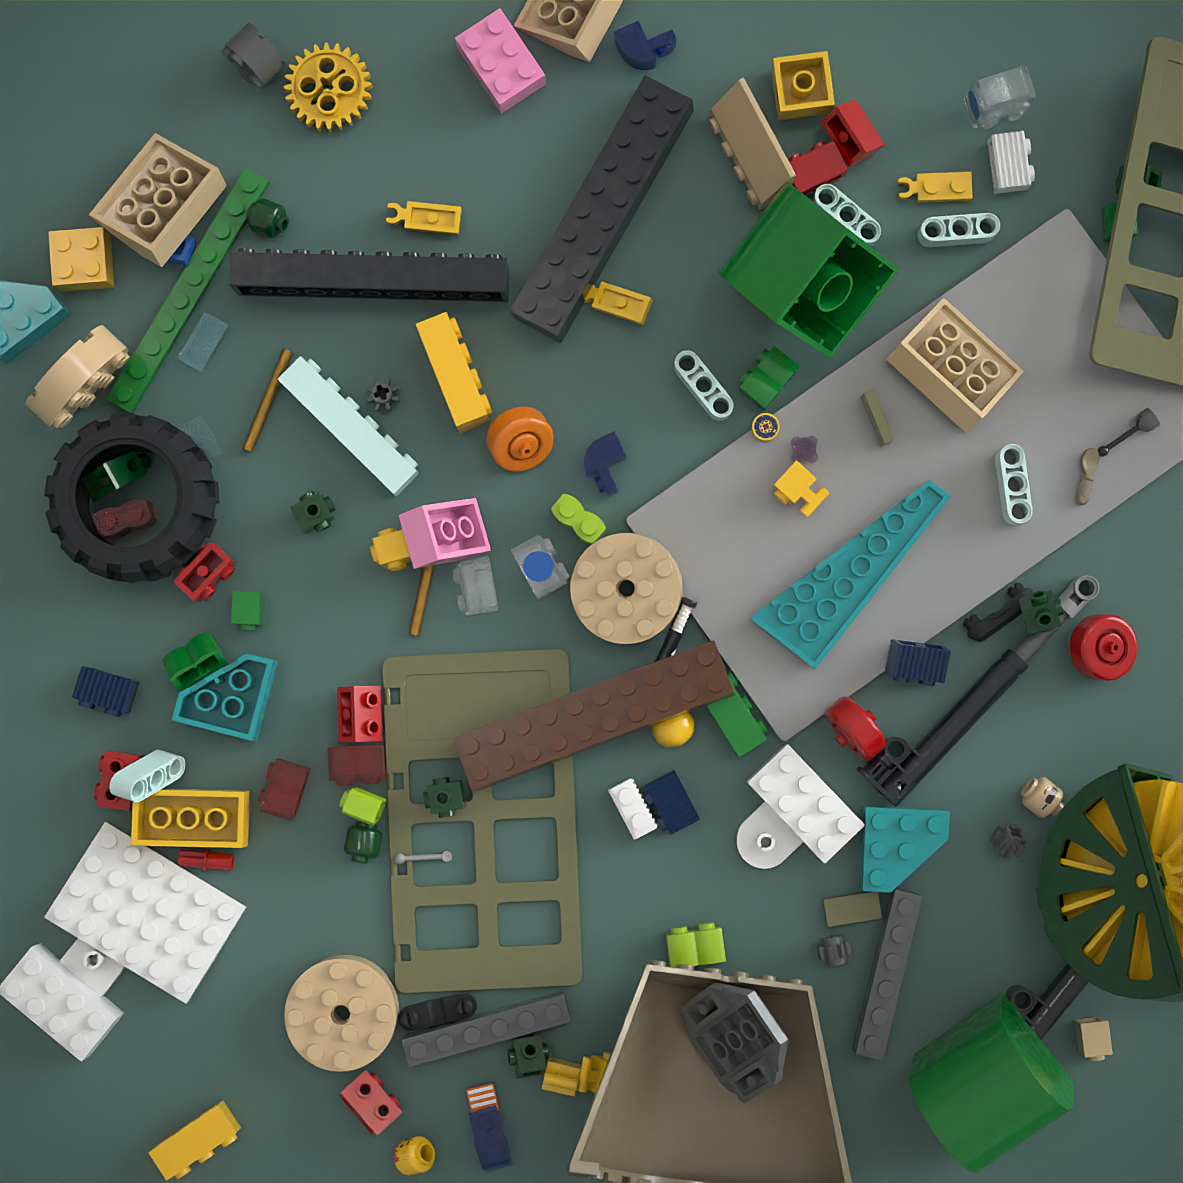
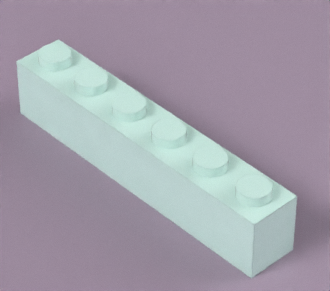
[278,356,419,497]

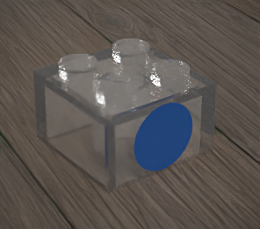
[964,65,1036,129]
[511,534,570,602]

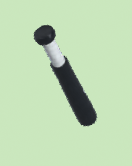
[655,596,697,662]

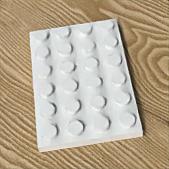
[44,822,247,1004]

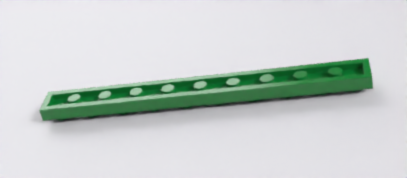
[107,167,270,413]

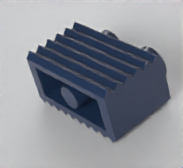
[885,639,951,686]
[72,666,139,717]
[643,770,700,835]

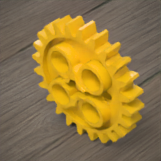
[284,42,373,132]

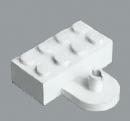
[736,744,865,869]
[0,938,125,1062]

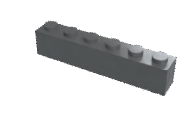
[852,888,923,1061]
[401,990,571,1067]

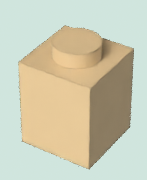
[1074,1017,1113,1061]

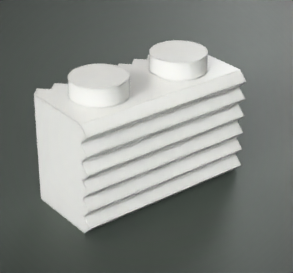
[987,131,1035,194]
[608,778,658,840]

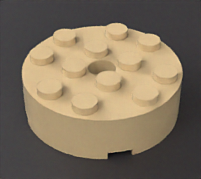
[25,325,130,429]
[570,533,683,644]
[284,955,400,1072]

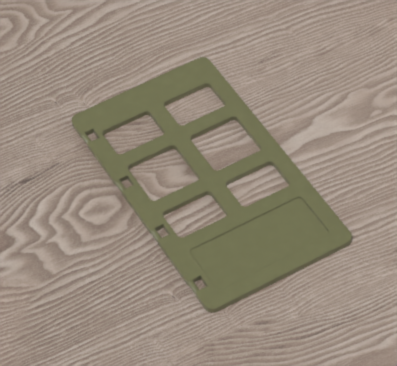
[1089,36,1183,387]
[383,649,583,993]

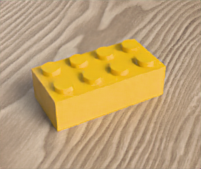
[416,312,493,434]
[131,789,250,848]

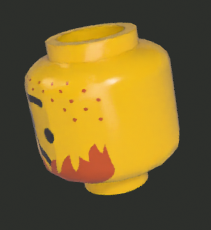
[394,1136,435,1176]

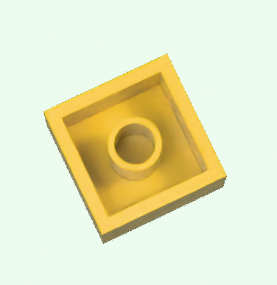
[771,51,835,121]
[48,227,114,292]

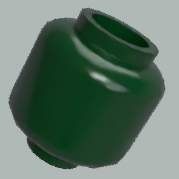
[246,198,289,238]
[344,822,382,864]

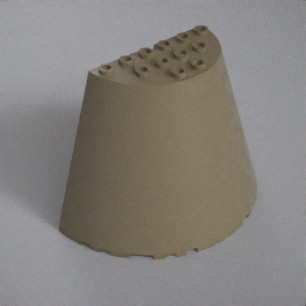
[567,961,852,1183]

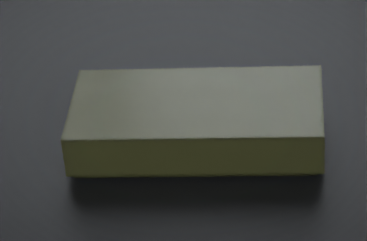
[861,389,894,447]
[823,891,882,927]

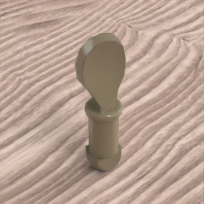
[1076,448,1099,505]

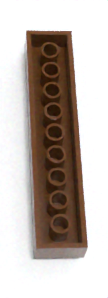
[453,640,735,792]

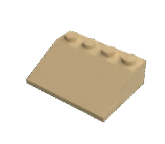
[514,0,623,62]
[708,77,796,211]
[89,133,227,268]
[886,298,1024,434]

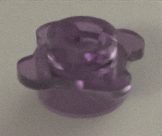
[791,436,818,463]

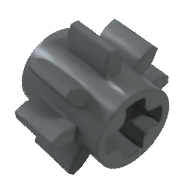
[366,378,400,412]
[990,824,1027,858]
[817,934,853,967]

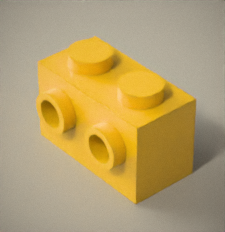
[370,528,412,572]

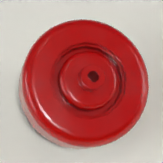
[1069,614,1137,681]
[825,696,886,761]

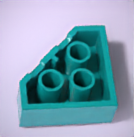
[0,281,71,363]
[172,653,279,741]
[859,806,950,893]

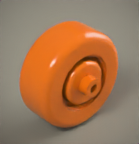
[486,406,554,472]

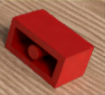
[820,99,885,167]
[788,141,848,196]

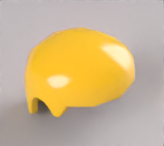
[652,712,694,748]

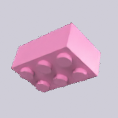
[455,8,546,114]
[399,498,491,569]

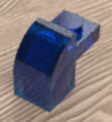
[614,20,677,70]
[584,431,626,497]
[469,1106,513,1173]

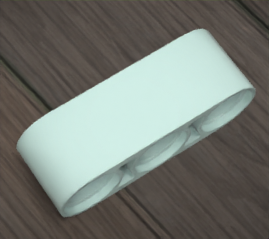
[812,184,881,246]
[917,213,1000,247]
[674,350,733,421]
[995,444,1033,526]
[110,749,186,802]

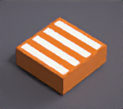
[466,1082,500,1117]

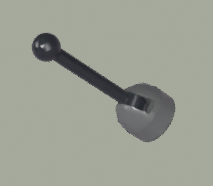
[1098,408,1160,457]

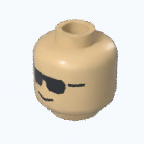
[1021,777,1064,818]

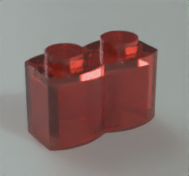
[93,499,158,538]
[327,744,387,786]
[257,758,311,821]

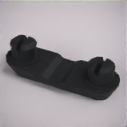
[963,583,1033,642]
[398,993,477,1031]

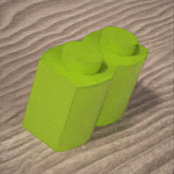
[551,494,606,545]
[339,787,387,826]
[665,922,726,968]

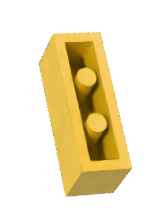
[148,1100,241,1181]

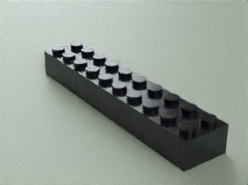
[510,75,694,343]
[229,248,509,302]

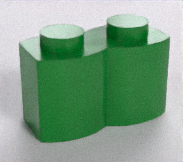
[739,346,800,411]
[162,632,227,692]

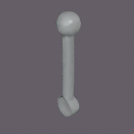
[394,851,452,864]

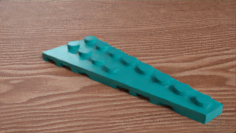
[751,479,951,670]

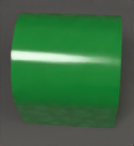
[718,182,900,358]
[909,993,1074,1173]

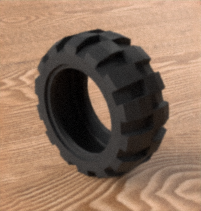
[44,412,220,583]

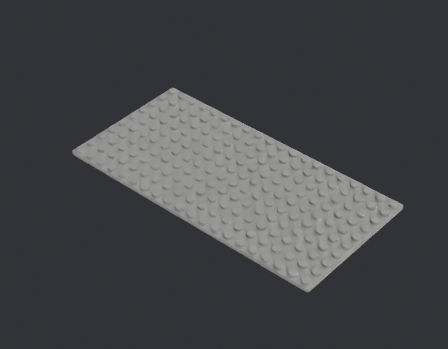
[627,209,1183,741]

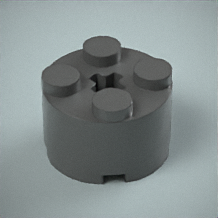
[221,23,286,88]

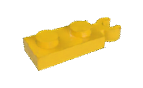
[897,172,973,203]
[386,201,462,236]
[584,281,653,325]

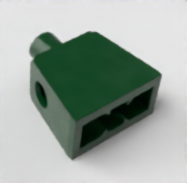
[80,450,151,502]

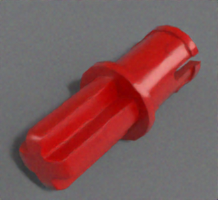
[178,849,234,871]

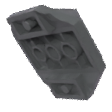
[680,982,790,1104]

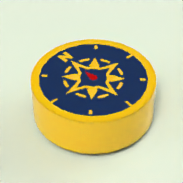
[752,413,780,442]

